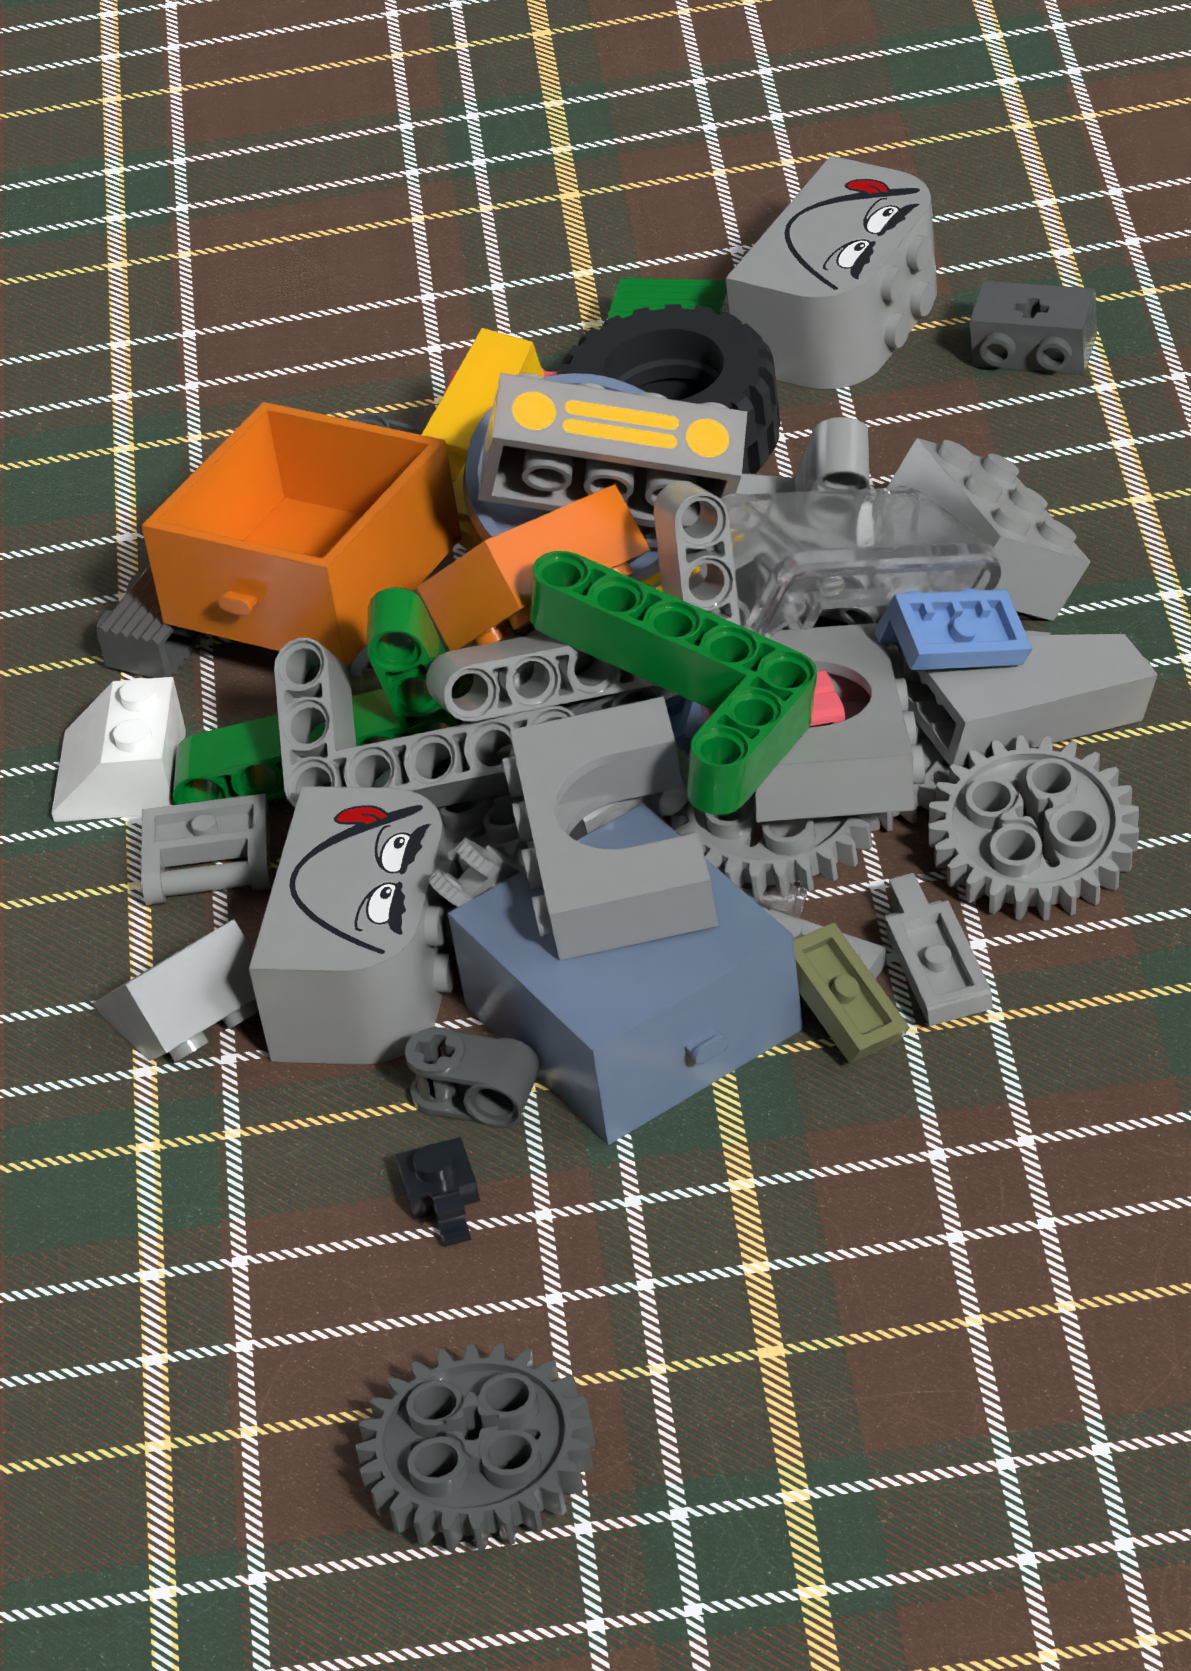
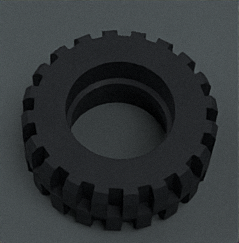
[557,304,781,474]

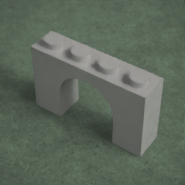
[752,623,925,822]
[503,696,719,961]

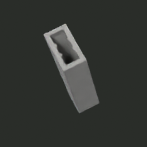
[898,634,1158,766]

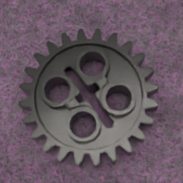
[356,1343,596,1551]

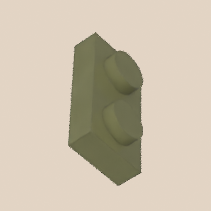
[793,922,910,1064]

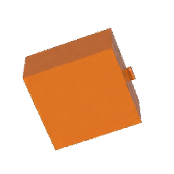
[141,402,462,667]

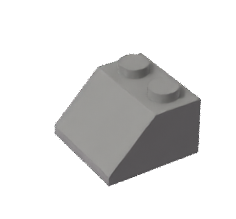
[93,919,259,1062]

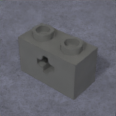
[970,281,1097,375]

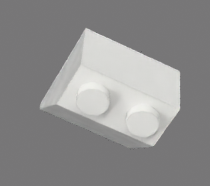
[52,677,186,822]

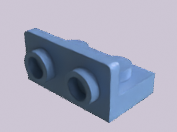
[874,589,1032,670]

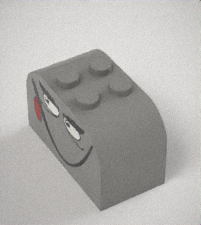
[726,155,938,389]
[249,786,457,1065]

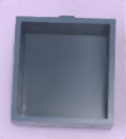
[448,803,803,1145]

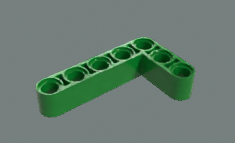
[530,551,817,815]
[173,587,465,805]

